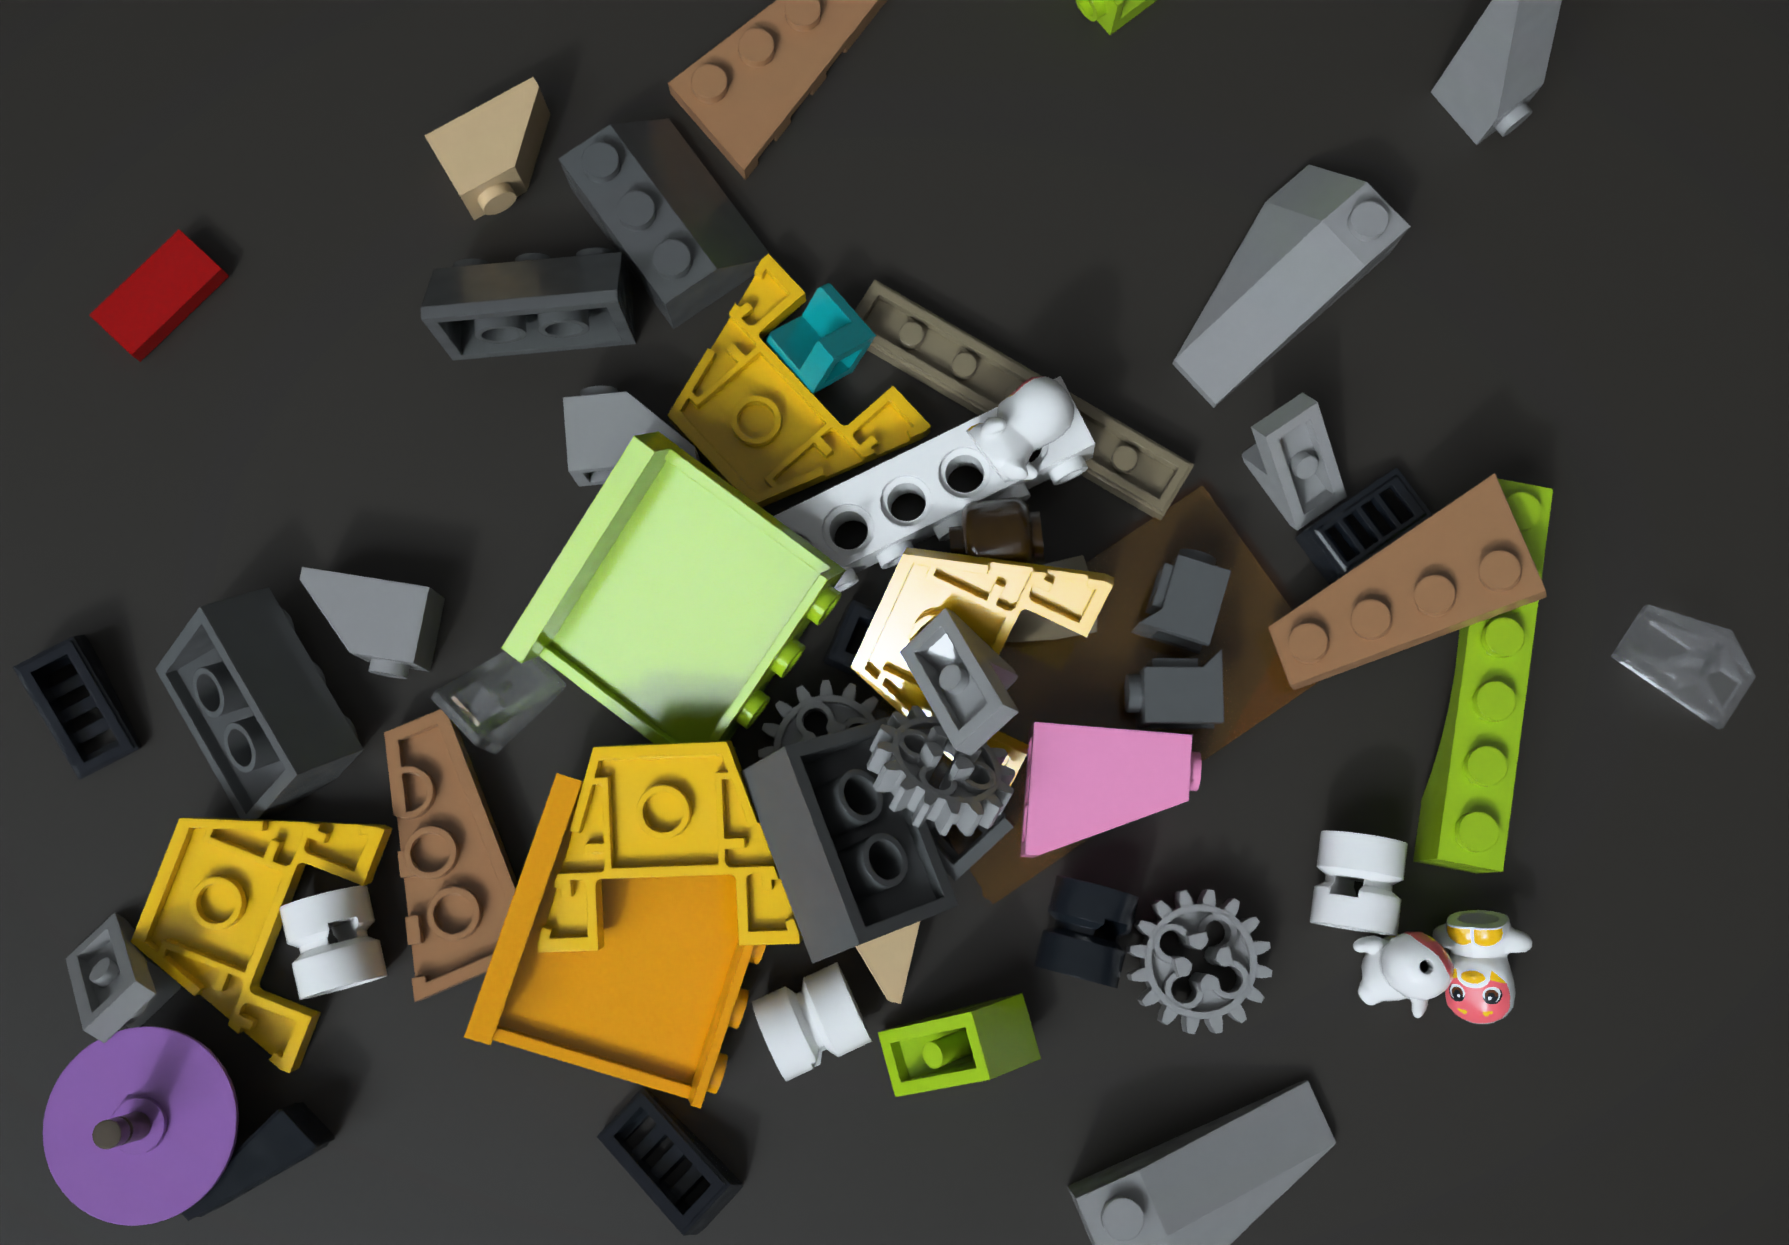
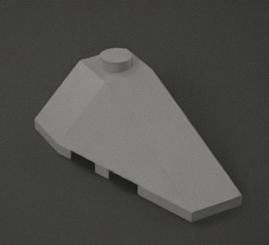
[1431,0,1562,145]
[1172,164,1411,408]
[1067,1080,1336,1245]

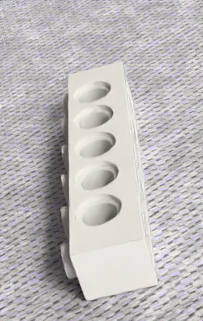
[773,376,1095,592]

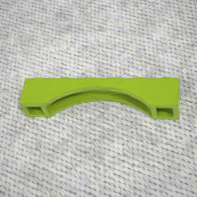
[1413,478,1553,874]

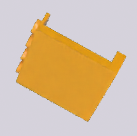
[464,773,766,1109]

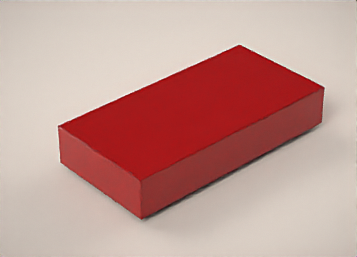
[89,229,229,362]

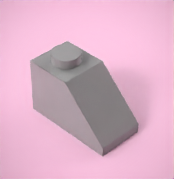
[563,386,701,487]
[299,567,445,679]

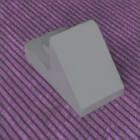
[1241,392,1347,531]
[900,608,1019,756]
[65,912,181,1043]

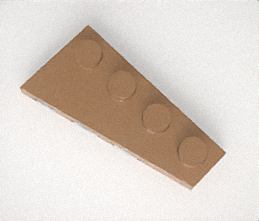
[668,0,887,180]
[1268,473,1547,690]
[384,707,518,1002]

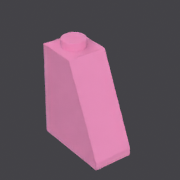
[1020,722,1202,858]

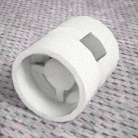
[1310,830,1408,936]
[279,885,388,1000]
[752,962,872,1081]

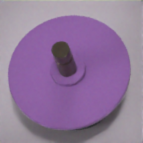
[43,1026,239,1226]

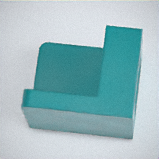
[766,283,876,394]

